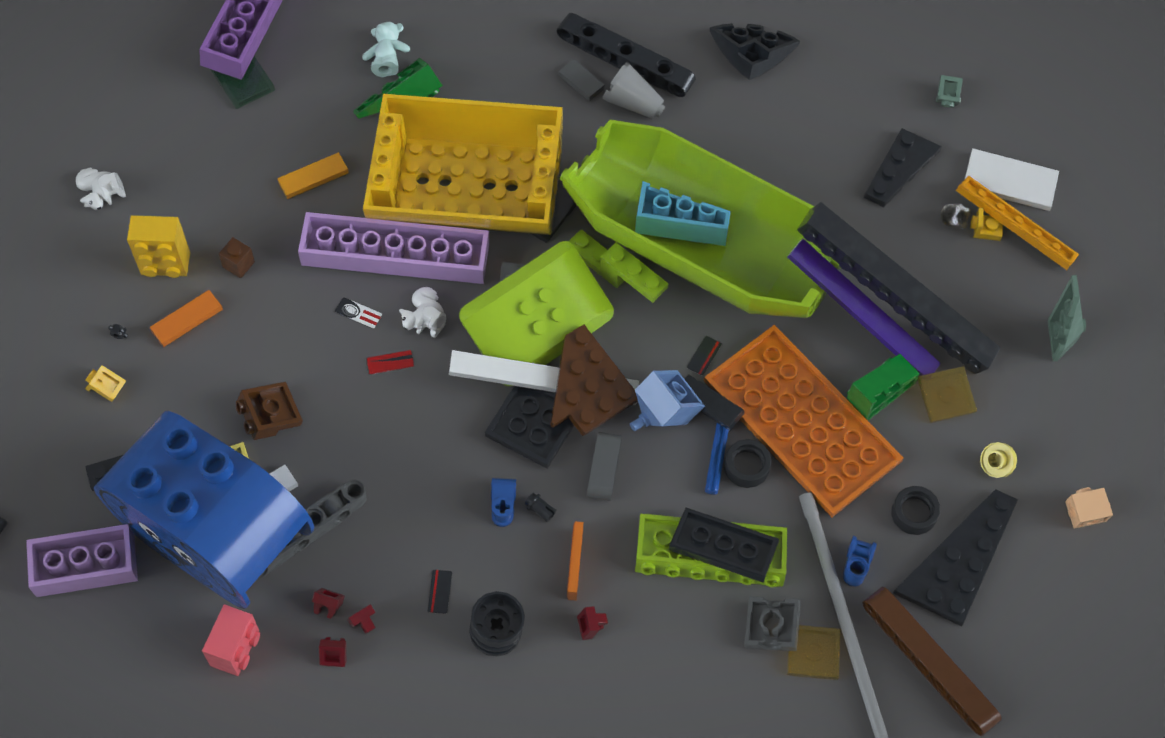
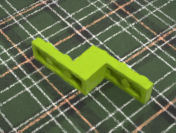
[568,229,669,303]

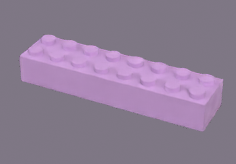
[298,212,489,284]

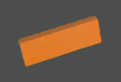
[150,290,223,347]
[567,521,584,601]

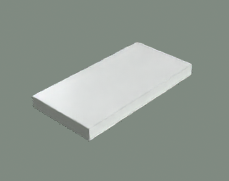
[964,148,1059,211]

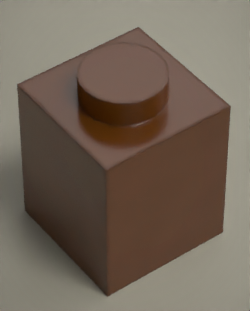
[219,237,255,278]

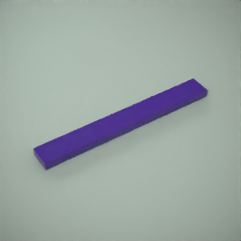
[787,239,941,382]

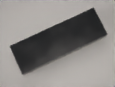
[685,374,745,431]

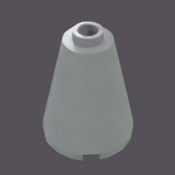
[603,62,665,119]

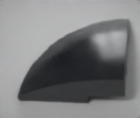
[710,23,800,80]

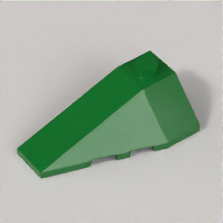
[353,58,443,119]

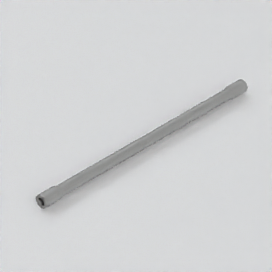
[799,492,889,738]

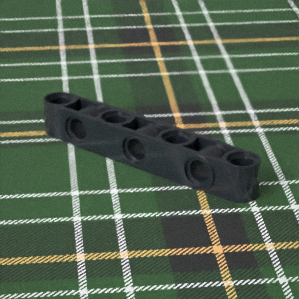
[556,13,696,97]

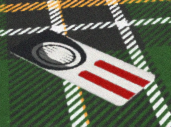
[335,297,382,328]

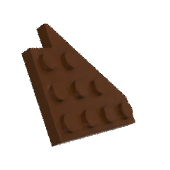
[550,324,638,436]

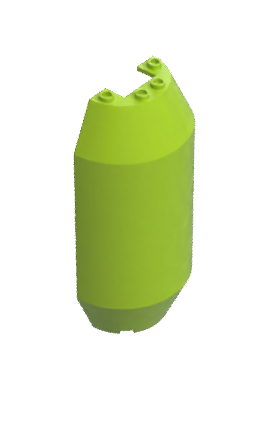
[560,120,841,318]

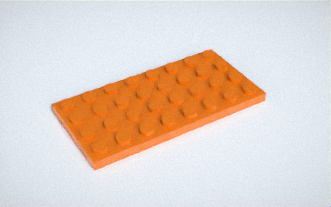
[704,325,904,518]

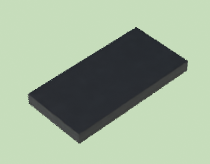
[669,507,779,583]

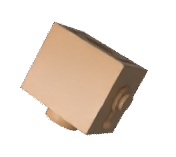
[1065,487,1113,529]

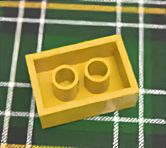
[127,215,190,278]

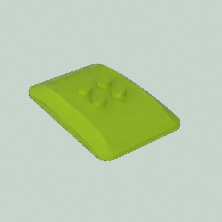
[459,241,614,386]

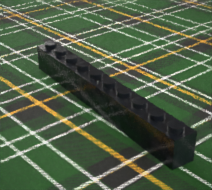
[797,202,1001,374]

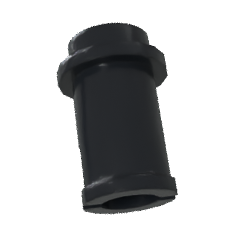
[525,492,557,522]

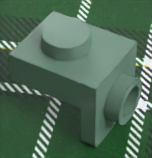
[936,75,963,108]

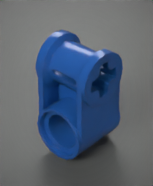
[491,478,516,527]
[843,536,877,587]

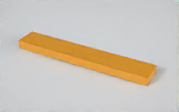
[956,176,1079,270]

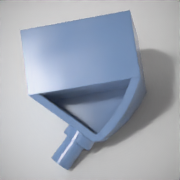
[630,370,705,431]

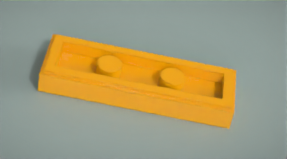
[277,152,349,199]

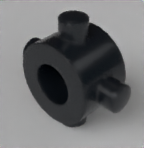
[108,324,128,339]

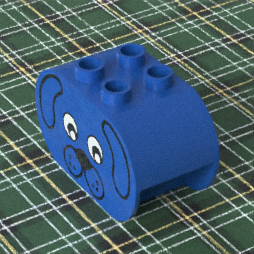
[94,411,314,609]

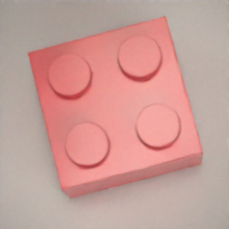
[202,604,260,676]

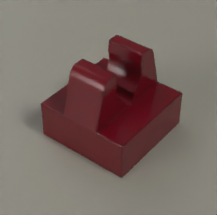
[312,588,345,619]
[347,604,376,634]
[577,606,608,640]
[319,637,347,667]

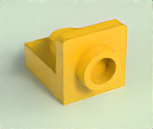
[970,208,1003,241]
[85,365,126,402]

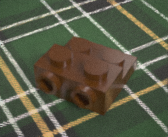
[235,381,303,440]

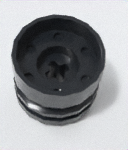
[469,591,525,656]

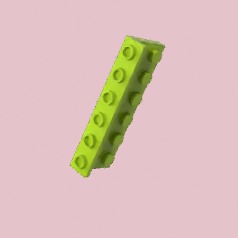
[635,513,787,587]

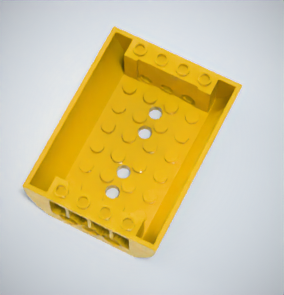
[363,94,563,235]

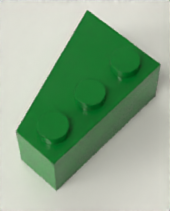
[847,354,920,421]

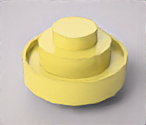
[980,442,1017,478]

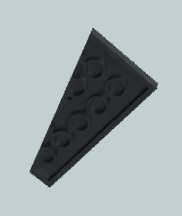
[893,489,1018,626]

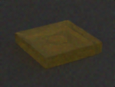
[918,366,977,423]
[787,625,840,680]

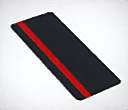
[687,336,722,376]
[427,570,452,614]

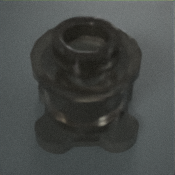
[941,203,972,229]

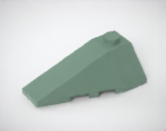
[1047,275,1086,361]

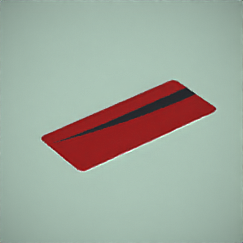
[367,350,414,374]

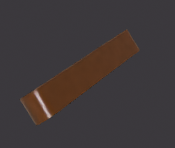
[862,586,1002,736]

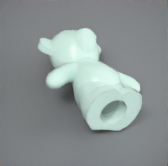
[362,22,410,77]

